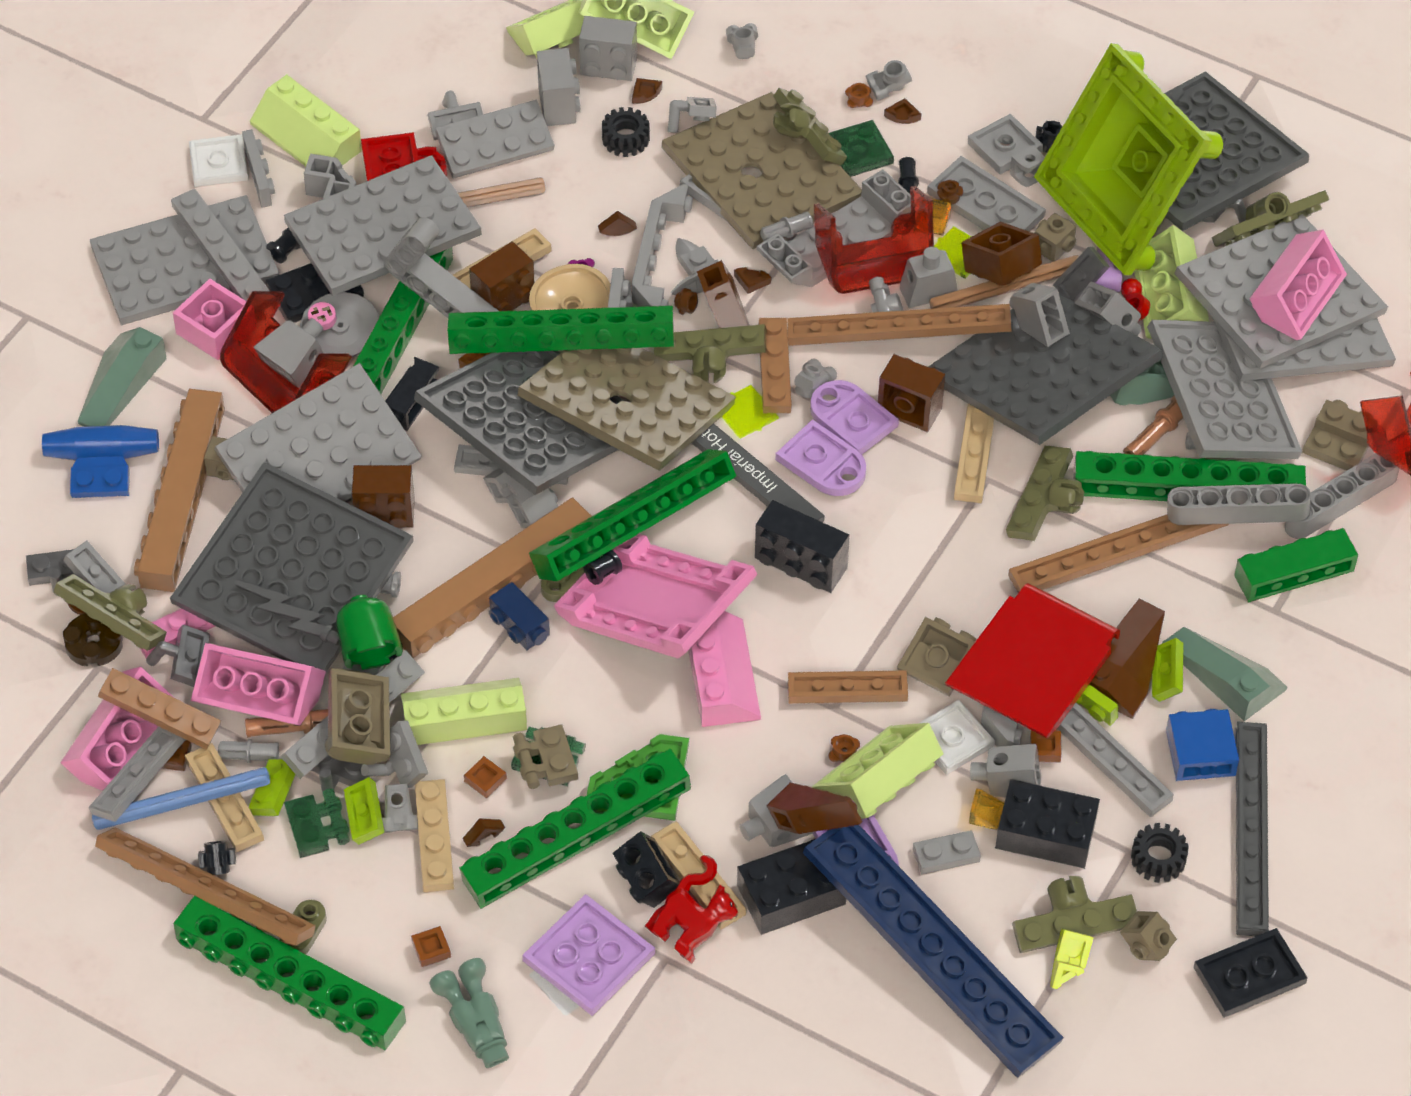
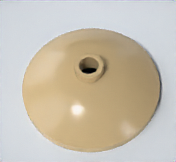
[529,264,611,310]

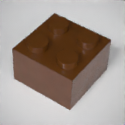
[961,221,1042,286]
[469,241,535,311]
[878,354,945,432]
[352,465,415,529]

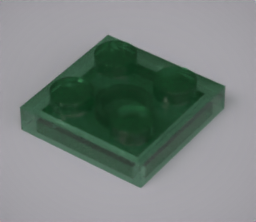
[829,120,894,177]

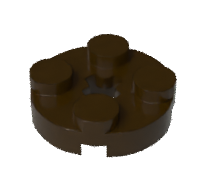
[63,613,123,666]

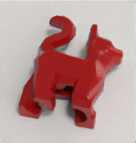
[645,855,739,964]

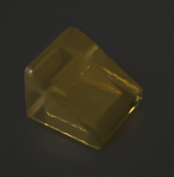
[917,198,952,236]
[969,788,1004,830]

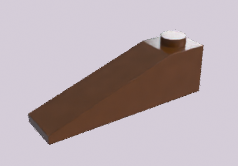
[1090,598,1165,719]

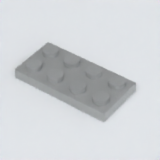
[435,99,555,179]
[927,156,1046,231]

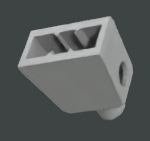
[899,247,958,308]
[1074,281,1142,336]
[1009,283,1070,347]
[254,318,324,388]
[970,744,1042,798]
[740,774,813,847]

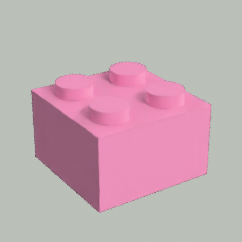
[173,279,255,360]

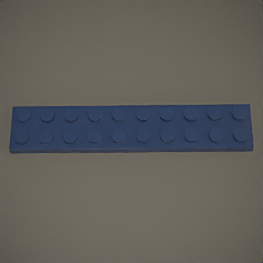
[803,825,1064,1078]

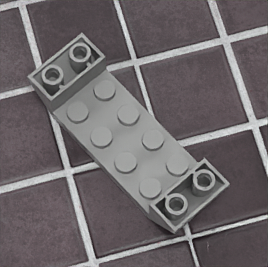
[757,169,918,287]

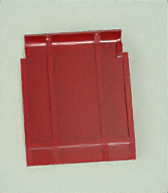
[945,583,1120,738]

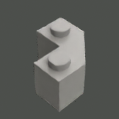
[303,154,356,199]
[483,467,558,528]

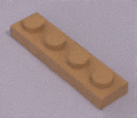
[758,318,792,413]
[98,668,221,750]
[788,670,908,704]

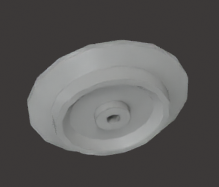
[300,292,379,360]

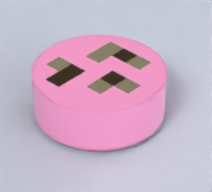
[308,302,337,331]

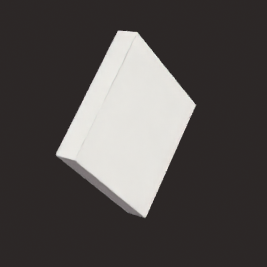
[189,134,248,187]
[918,700,995,775]

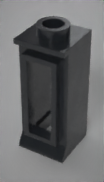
[385,357,439,431]

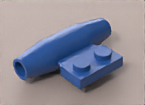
[42,425,159,498]

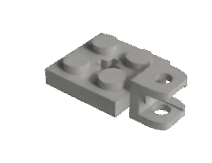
[968,114,1044,187]

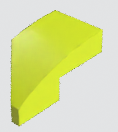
[1050,928,1094,989]

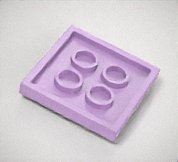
[522,894,655,1016]

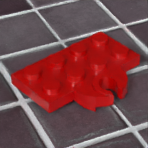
[361,132,447,181]

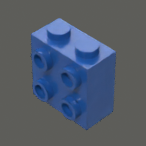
[1166,709,1239,781]

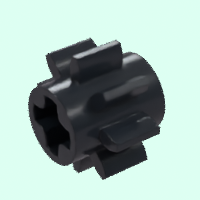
[1035,121,1062,153]
[198,841,236,875]

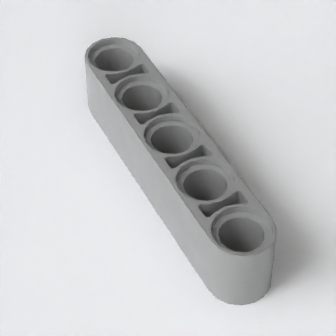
[1285,449,1402,539]
[1167,484,1311,525]

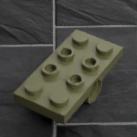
[1211,190,1329,247]

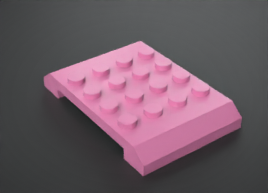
[554,534,757,659]

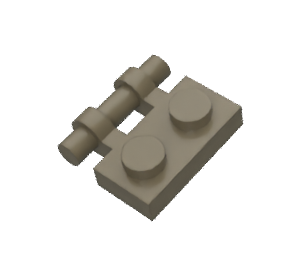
[513,724,578,789]

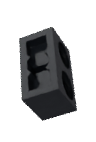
[612,831,680,908]

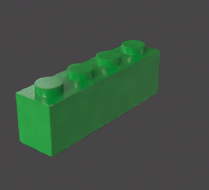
[1234,528,1359,603]

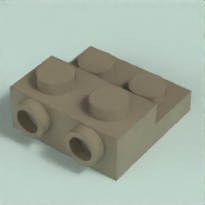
[1302,399,1379,471]
[897,617,976,697]

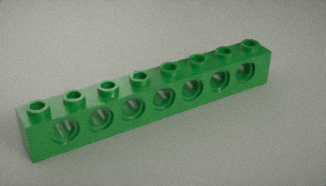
[353,247,453,394]
[447,306,674,354]
[529,449,737,582]
[1073,451,1306,505]
[459,748,691,909]
[173,895,406,1051]

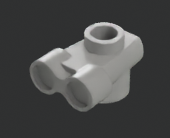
[726,23,758,59]
[866,60,912,101]
[869,277,904,312]
[794,359,837,398]
[382,784,418,832]

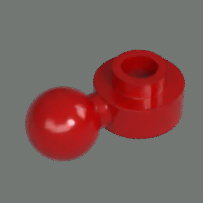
[1120,278,1150,321]

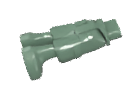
[429,958,509,1068]

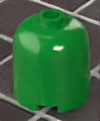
[336,595,403,670]

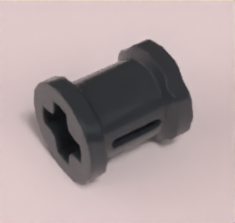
[266,228,301,264]
[583,550,622,585]

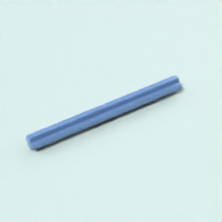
[92,767,270,830]

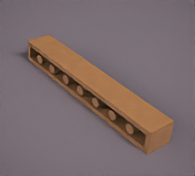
[134,389,225,592]
[393,497,592,658]

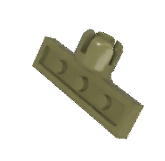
[773,88,847,165]
[654,324,766,383]
[1006,445,1084,541]
[53,574,167,651]
[1012,876,1137,953]

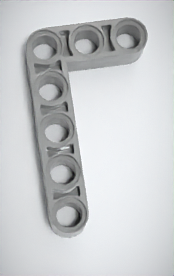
[384,217,498,318]

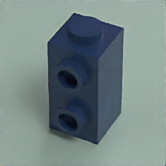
[489,582,550,651]

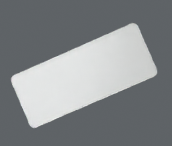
[529,970,579,1016]

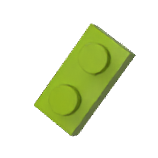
[1152,638,1183,702]
[1076,684,1118,726]
[248,759,296,816]
[344,777,385,845]

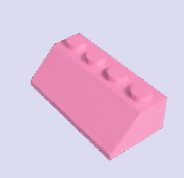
[1250,230,1347,340]
[688,611,761,727]
[191,643,326,726]
[60,667,173,791]

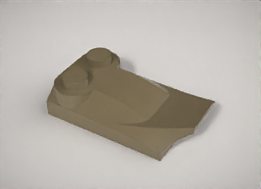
[325,668,390,765]

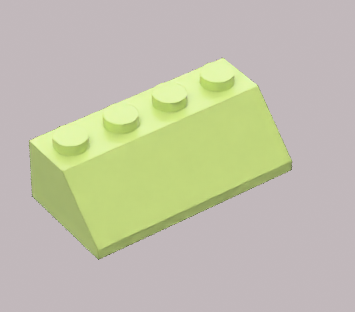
[506,0,584,58]
[579,0,694,59]
[250,74,362,167]
[1134,225,1209,339]
[401,678,527,745]
[812,723,944,819]

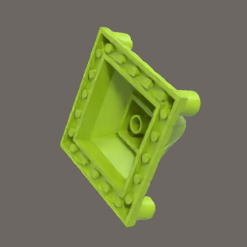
[1034,43,1223,275]

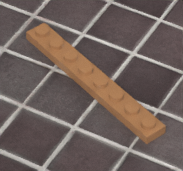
[788,304,1012,346]
[1008,514,1229,593]
[95,827,316,946]

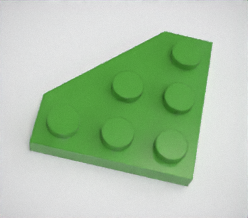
[586,734,689,821]

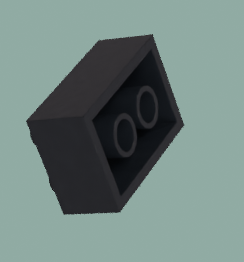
[755,500,850,593]
[995,779,1100,869]
[737,838,846,935]

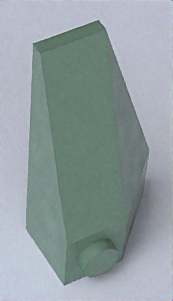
[78,327,167,427]
[1110,360,1174,406]
[1162,627,1287,721]

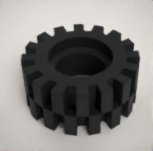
[602,107,650,157]
[1131,823,1189,883]

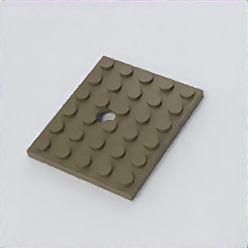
[661,92,862,249]
[517,348,736,471]

